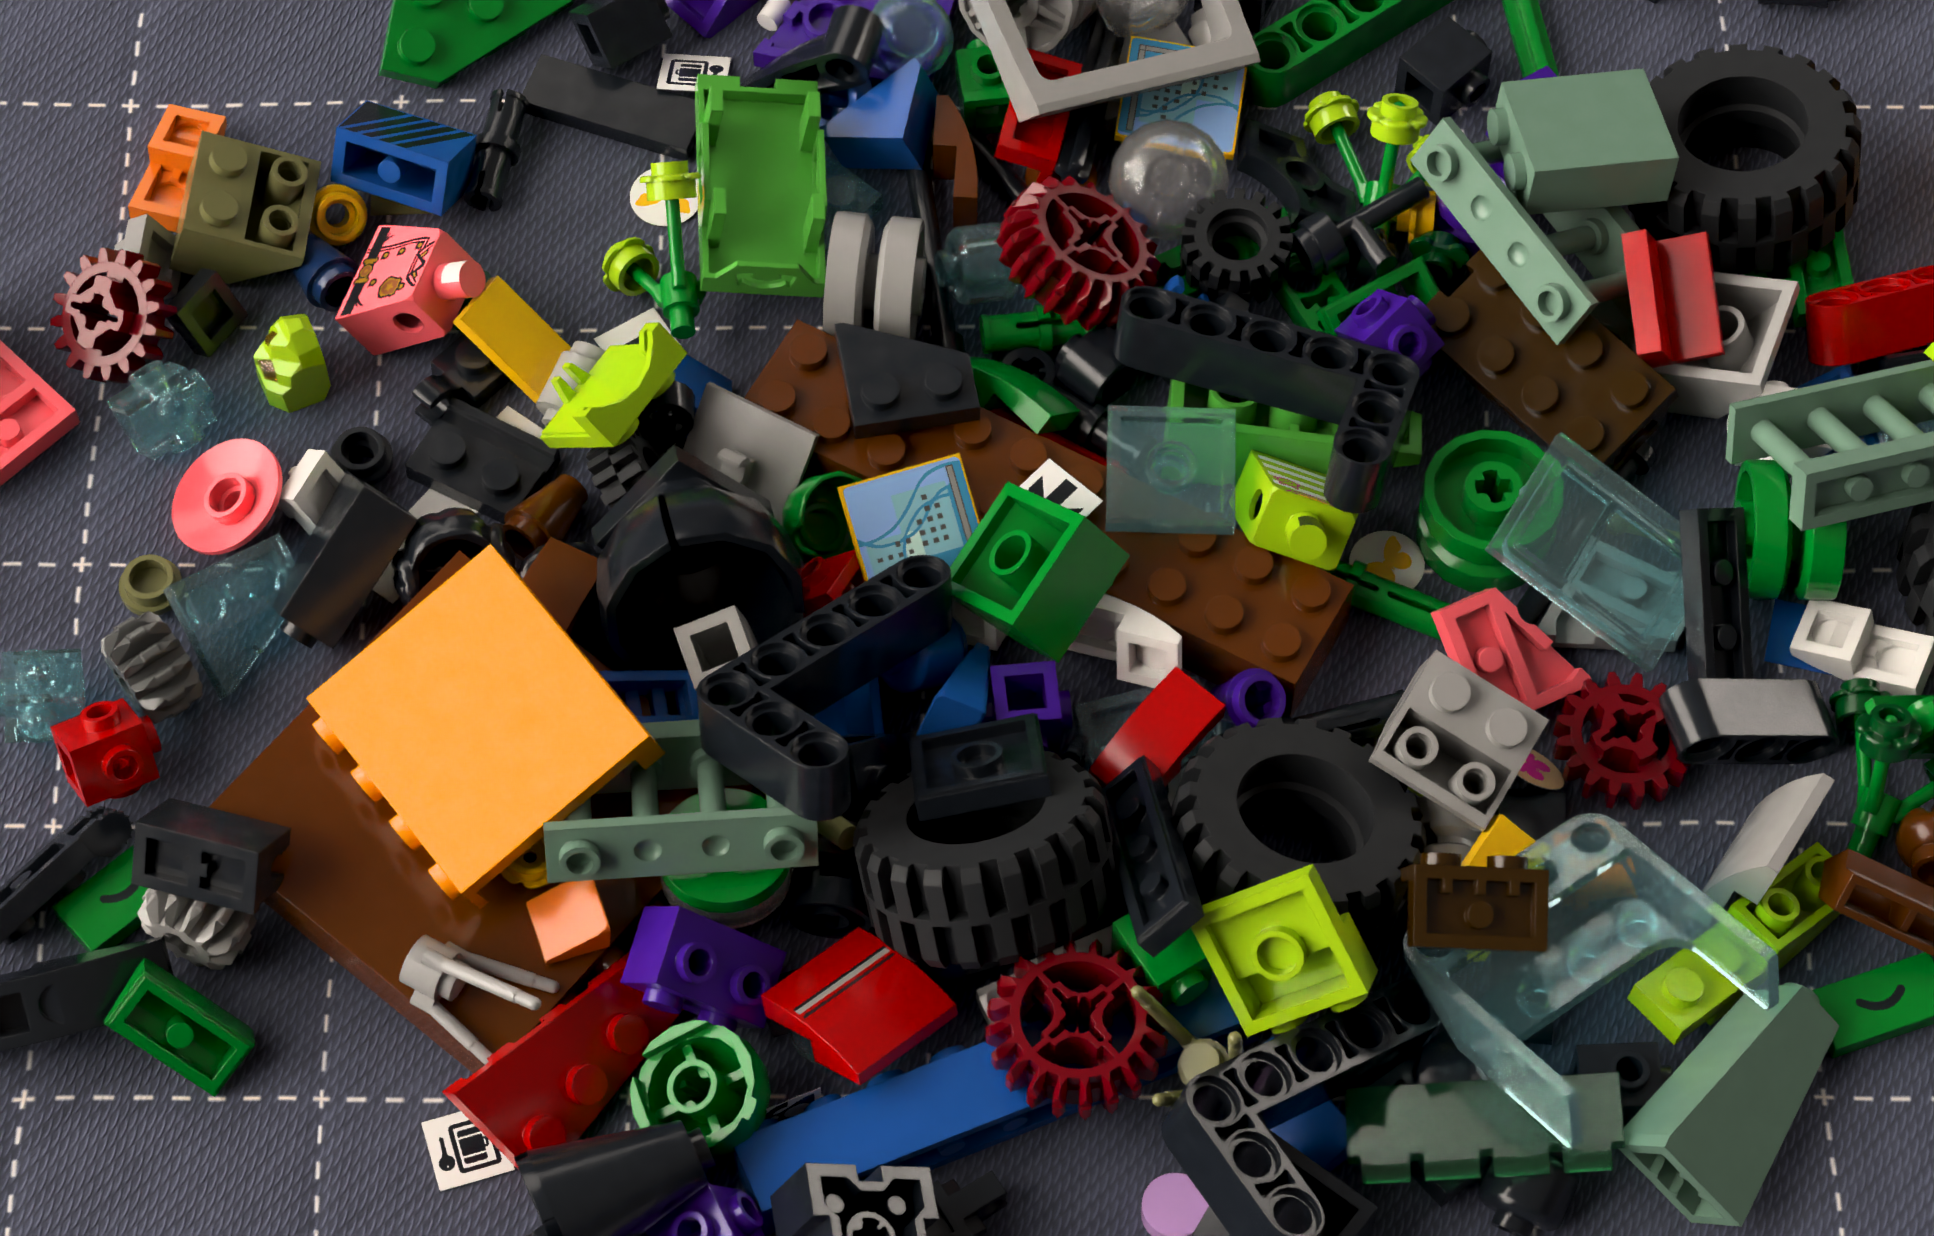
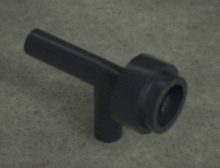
[1292,177,1430,276]

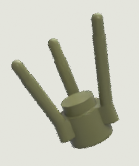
[1131,985,1244,1107]

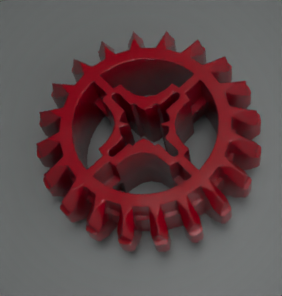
[996,176,1161,331]
[985,938,1168,1120]

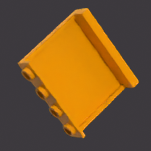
[306,544,666,909]

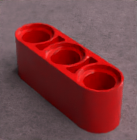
[1805,265,1934,366]

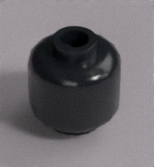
[1478,1132,1580,1236]

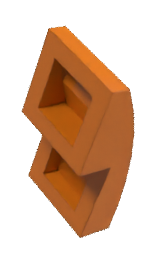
[128,104,227,232]

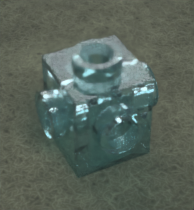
[106,360,217,460]
[0,648,86,743]

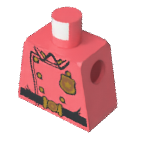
[335,225,486,355]

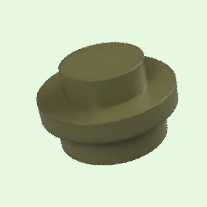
[119,554,184,615]

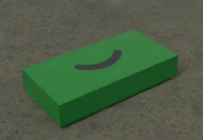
[52,845,148,952]
[1812,952,1934,1059]

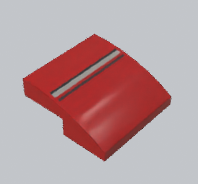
[761,927,958,1086]

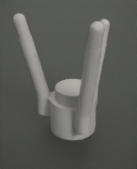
[399,934,560,1065]

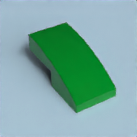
[970,357,1080,435]

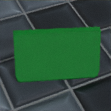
[104,958,255,1097]

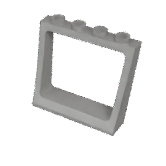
[971,0,1261,123]

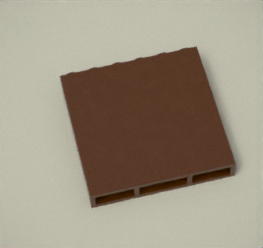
[209,550,756,1074]

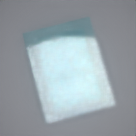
[1485,432,1685,673]

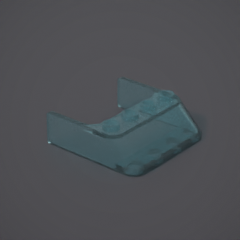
[1403,813,1779,1149]

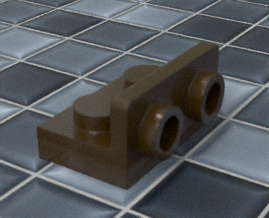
[1401,852,1549,954]

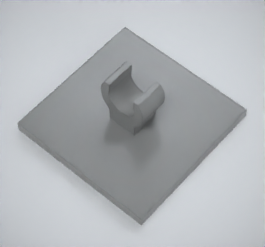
[683,382,819,525]

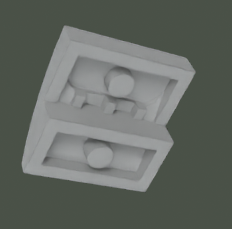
[1691,773,1835,923]

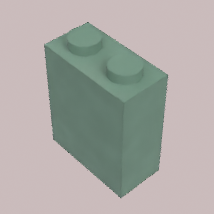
[1487,68,1679,215]

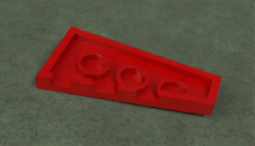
[442,952,684,1170]

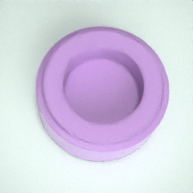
[1141,1173,1209,1236]

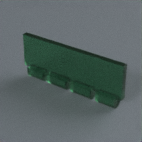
[1345,1072,1625,1185]

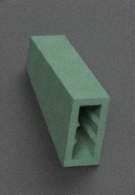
[1614,982,1839,1227]

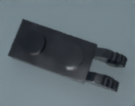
[0,806,134,945]

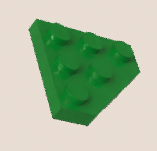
[378,0,575,89]

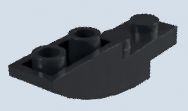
[0,936,174,1052]

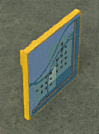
[1114,35,1247,160]
[837,452,980,582]

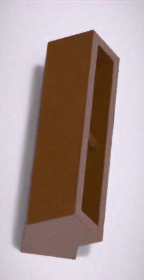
[1818,849,1934,956]

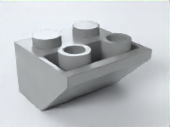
[1369,650,1549,832]

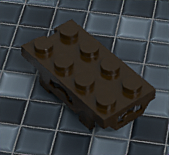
[1426,249,1679,486]

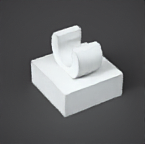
[278,449,345,536]

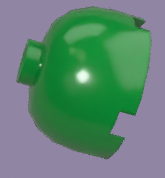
[630,1020,771,1159]

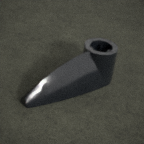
[740,5,884,95]

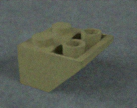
[169,131,321,284]

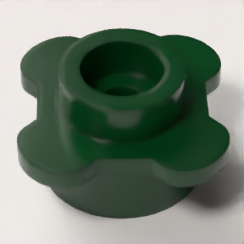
[1409,231,1470,290]

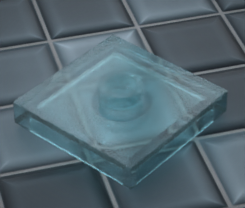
[1105,405,1236,535]

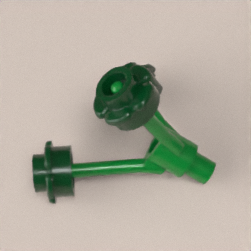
[1829,678,1934,859]

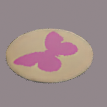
[1517,749,1564,790]

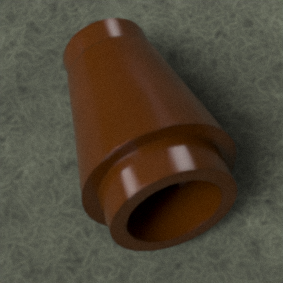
[503,474,588,561]

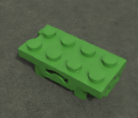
[695,74,827,298]

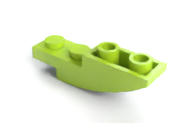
[1627,841,1841,1045]

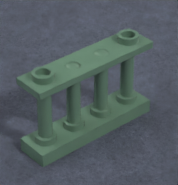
[1410,117,1640,346]
[1725,360,1934,531]
[543,719,819,883]

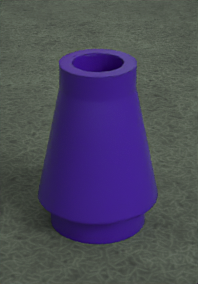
[1210,668,1286,728]

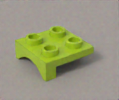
[540,322,687,448]

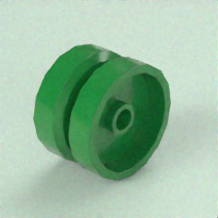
[1416,430,1562,592]
[1734,459,1847,601]

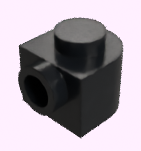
[1057,322,1135,407]

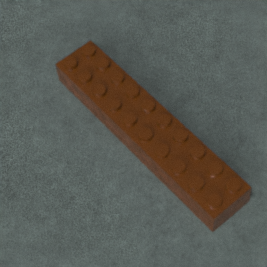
[744,319,1354,718]

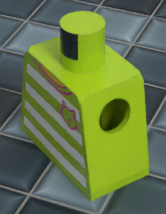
[1228,449,1359,571]

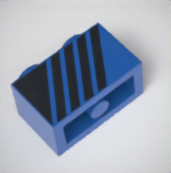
[330,100,477,216]

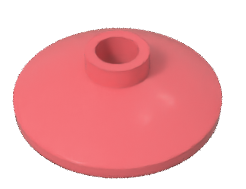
[172,438,283,555]

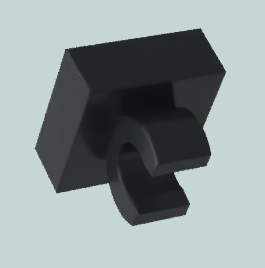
[166,268,248,357]

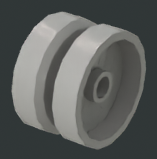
[823,211,927,340]

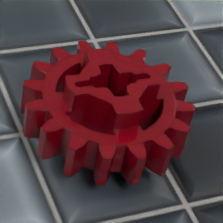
[50,248,177,384]
[1553,671,1691,810]

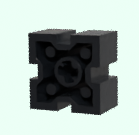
[770,1163,939,1236]

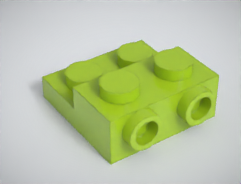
[1191,864,1378,1037]

